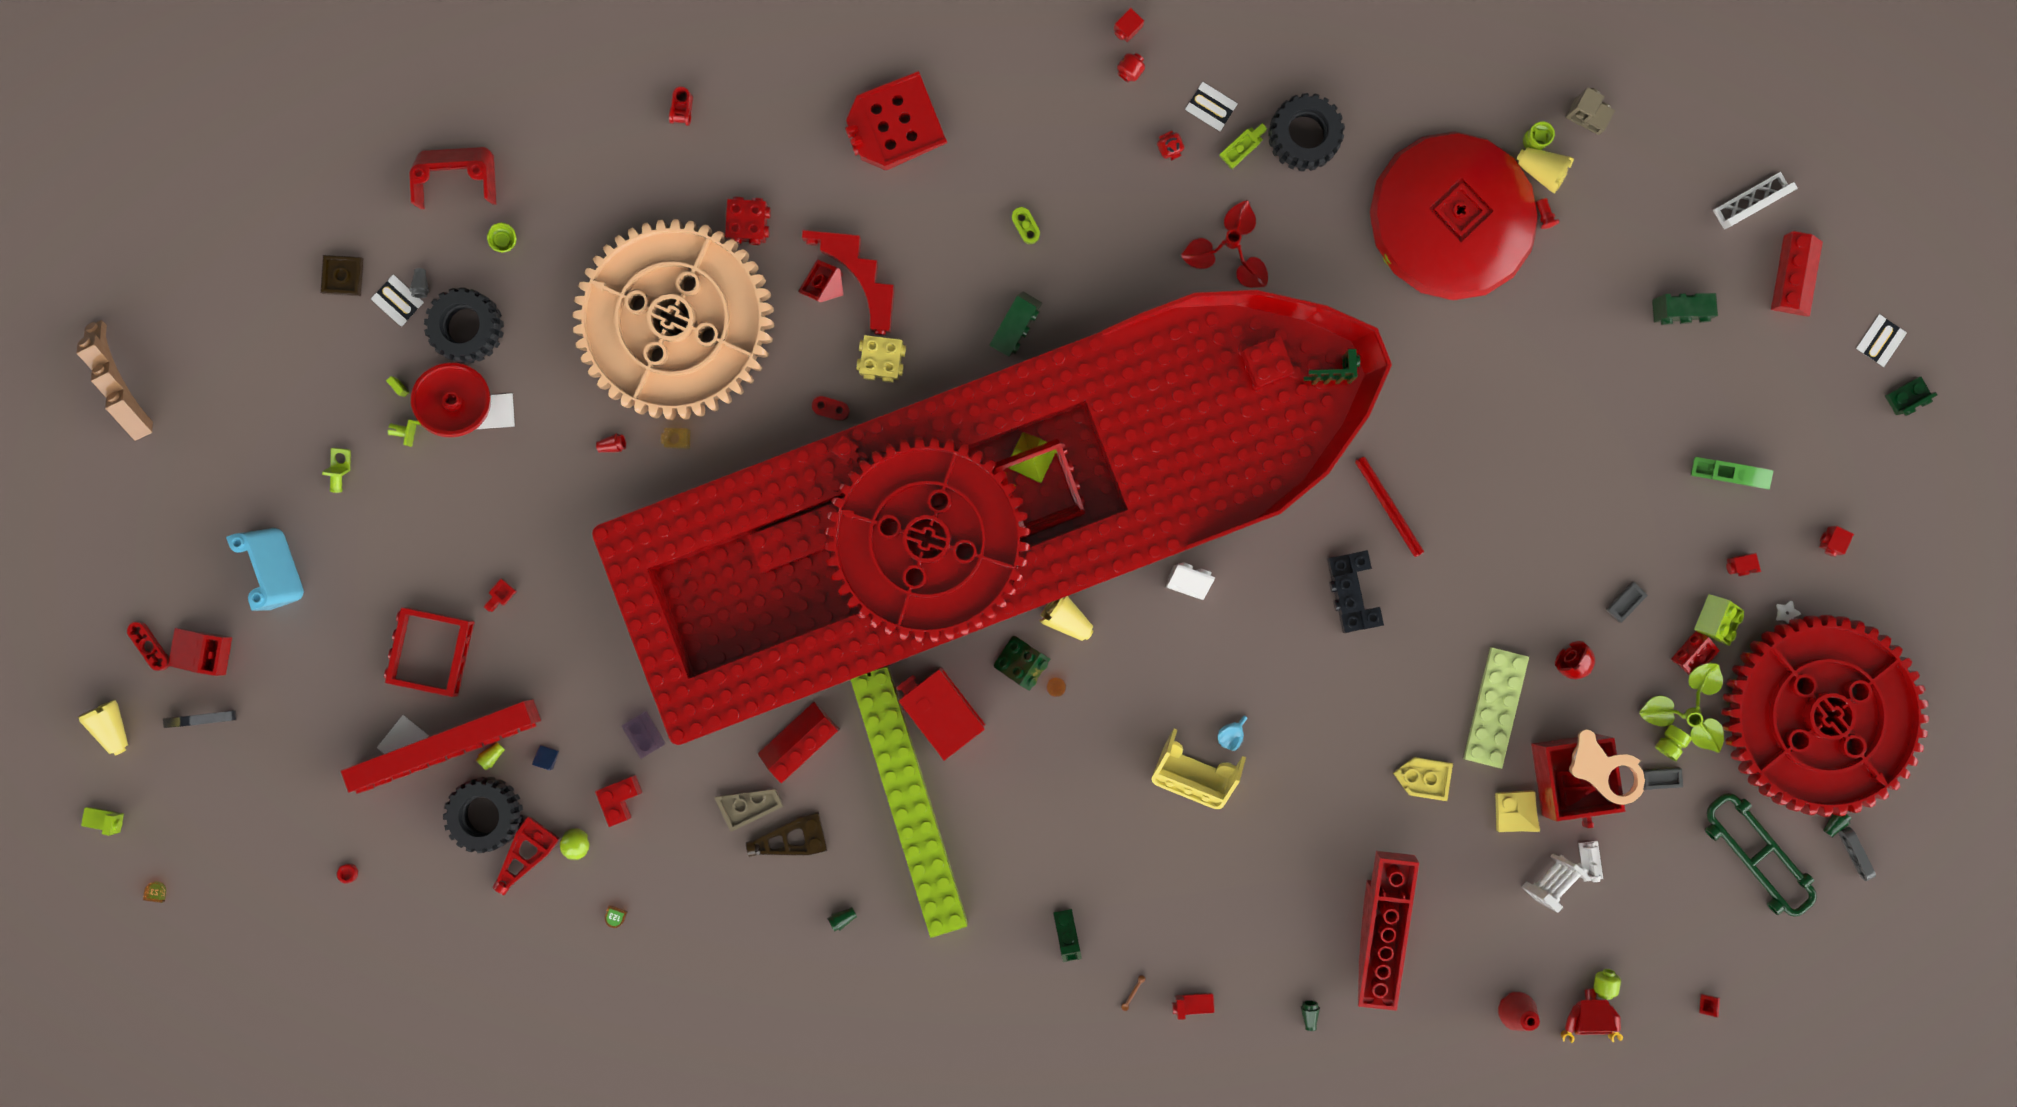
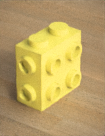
[856,335,906,383]

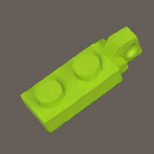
[1219,123,1267,170]

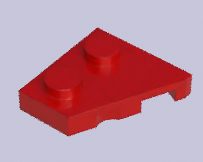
[1557,770,1597,809]

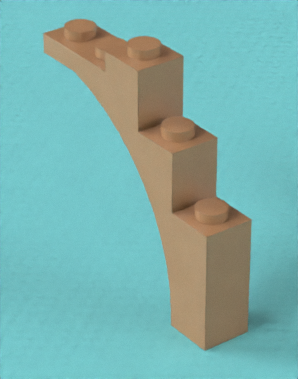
[77,320,153,441]

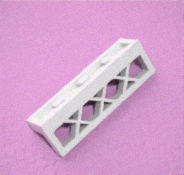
[1713,172,1798,230]

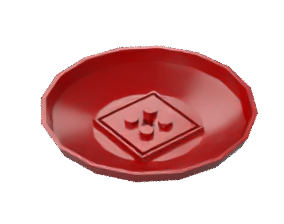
[1370,131,1539,300]

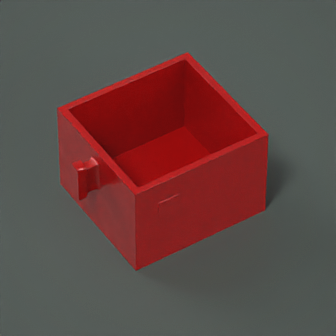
[896,667,986,761]
[1531,734,1626,828]

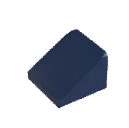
[532,745,559,770]

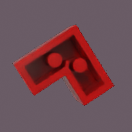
[595,775,643,827]

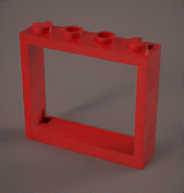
[994,439,1086,535]
[384,607,474,697]

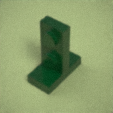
[1053,909,1082,962]

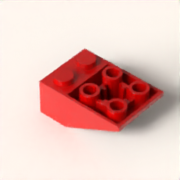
[168,628,232,676]

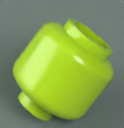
[1593,969,1621,1000]

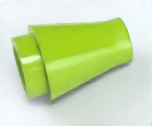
[475,742,505,770]

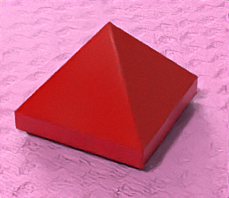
[1699,994,1720,1017]

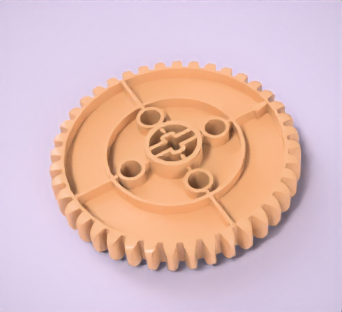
[572,219,774,420]

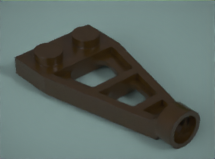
[746,813,827,857]

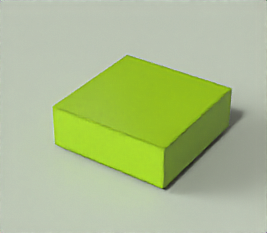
[386,376,409,397]

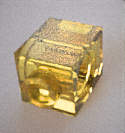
[661,428,690,449]

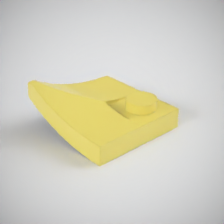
[1495,790,1540,832]

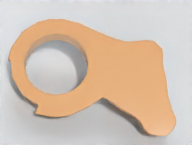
[1569,729,1645,805]

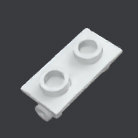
[1578,841,1603,882]

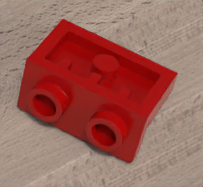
[1671,631,1720,675]

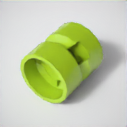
[1523,121,1555,150]
[1655,725,1692,761]

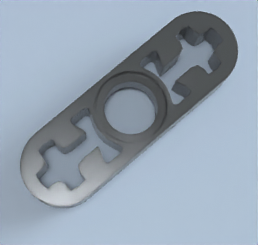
[1839,827,1876,881]

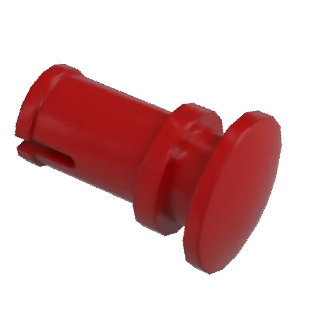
[1536,198,1560,229]

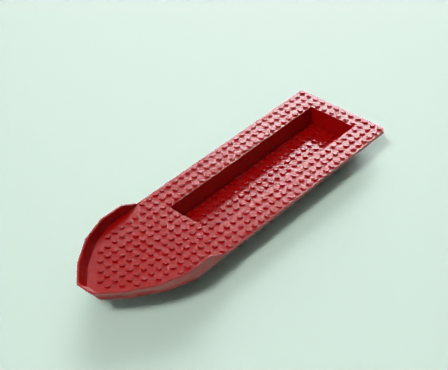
[592,290,1392,745]

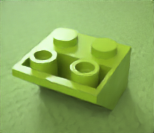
[1694,594,1744,646]

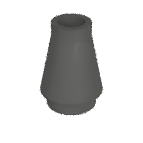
[409,268,429,298]

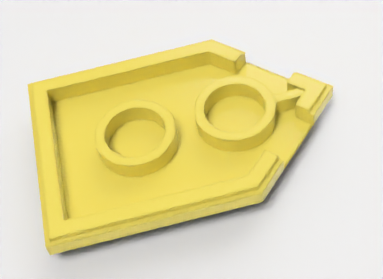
[1393,757,1453,801]

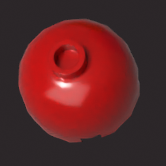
[1555,641,1596,680]

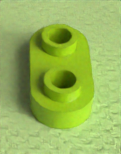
[1012,207,1040,244]

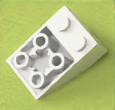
[1166,562,1215,600]

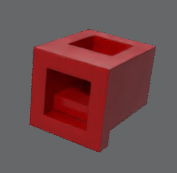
[1726,553,1761,576]

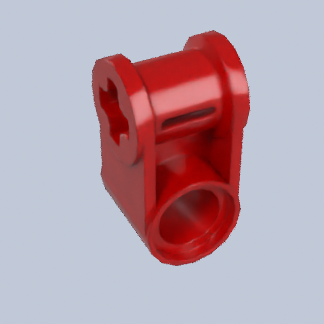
[669,86,693,126]

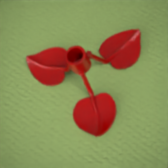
[1181,200,1268,288]

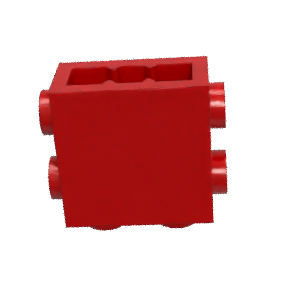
[725,196,771,245]

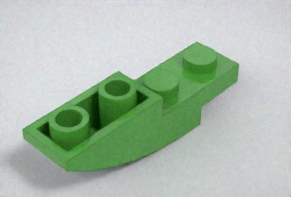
[1690,457,1773,490]

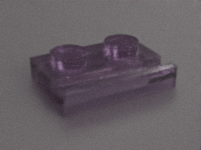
[622,711,666,759]

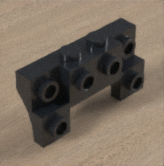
[1327,550,1384,633]

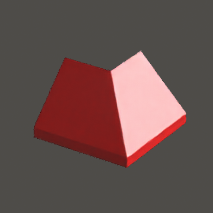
[798,259,843,303]

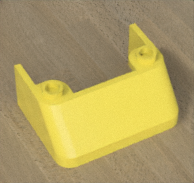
[1152,728,1246,809]

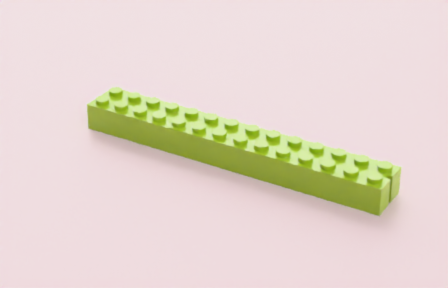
[851,666,968,938]

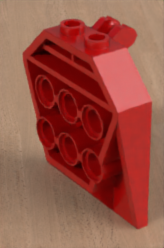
[845,71,947,171]

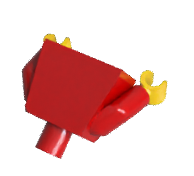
[1561,989,1623,1043]

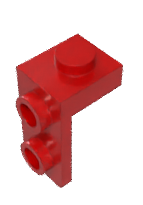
[1172,993,1215,1020]

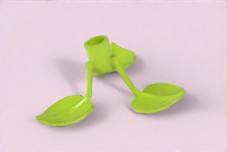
[1639,663,1724,753]

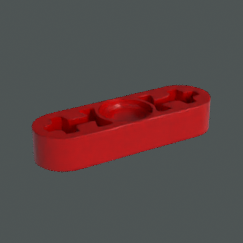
[127,622,169,671]

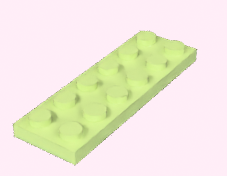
[1463,647,1529,769]

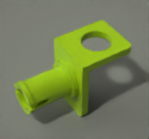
[388,420,421,447]
[322,448,351,493]

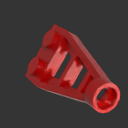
[492,816,560,895]

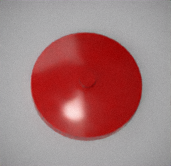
[411,363,491,437]

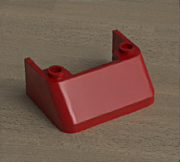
[409,147,497,209]

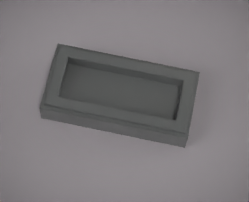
[1606,582,1648,623]
[1643,768,1683,790]

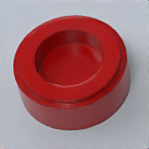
[337,863,358,884]

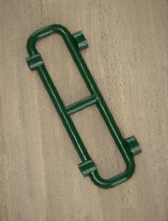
[1705,793,1817,917]

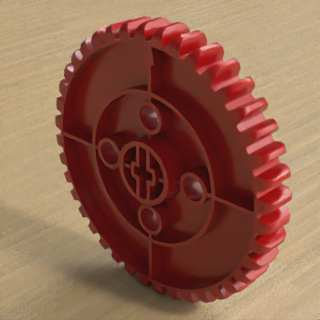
[824,437,1030,643]
[1721,615,1929,817]

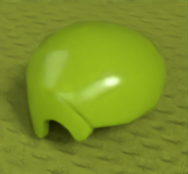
[487,222,517,253]
[560,828,590,860]

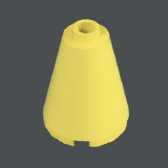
[1516,147,1574,194]
[1039,596,1093,641]
[78,700,128,755]

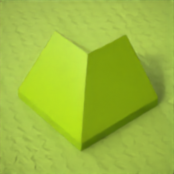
[1008,432,1056,483]

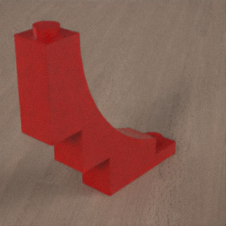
[802,230,895,336]

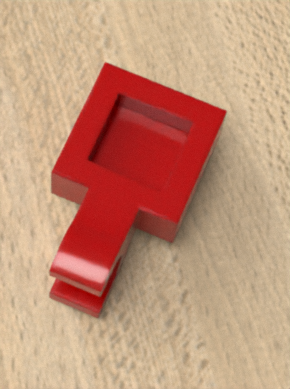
[484,579,517,612]

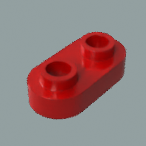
[812,396,850,421]

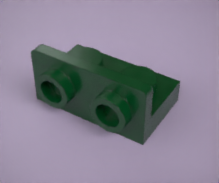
[1885,376,1938,416]

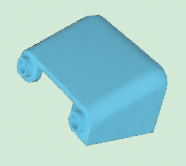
[226,528,304,611]

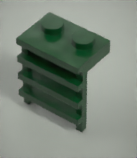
[1303,349,1360,385]

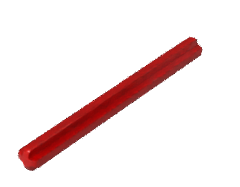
[1355,456,1424,557]

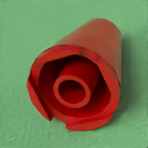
[1498,992,1540,1031]

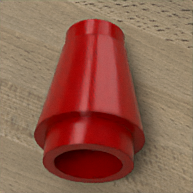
[596,433,626,453]

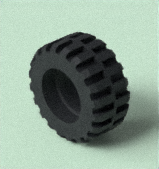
[1268,93,1345,171]
[424,287,504,364]
[443,777,523,853]

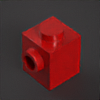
[1114,8,1144,43]
[1819,526,1854,557]

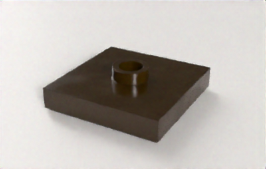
[320,255,364,296]

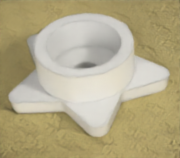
[1776,601,1801,624]

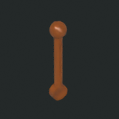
[1121,975,1146,1011]

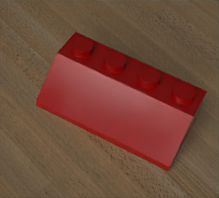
[1771,231,1823,317]
[758,702,840,784]

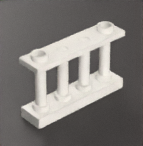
[1522,854,1591,913]

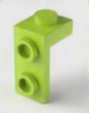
[81,807,124,836]

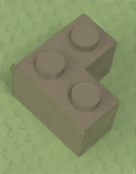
[1565,87,1616,135]

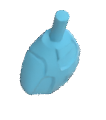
[1218,716,1247,751]

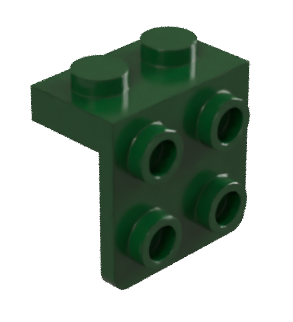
[994,636,1050,691]

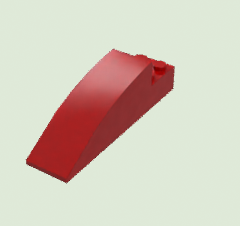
[1358,851,1419,1011]

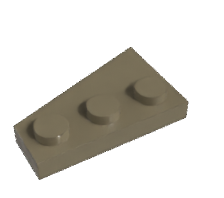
[714,789,784,832]

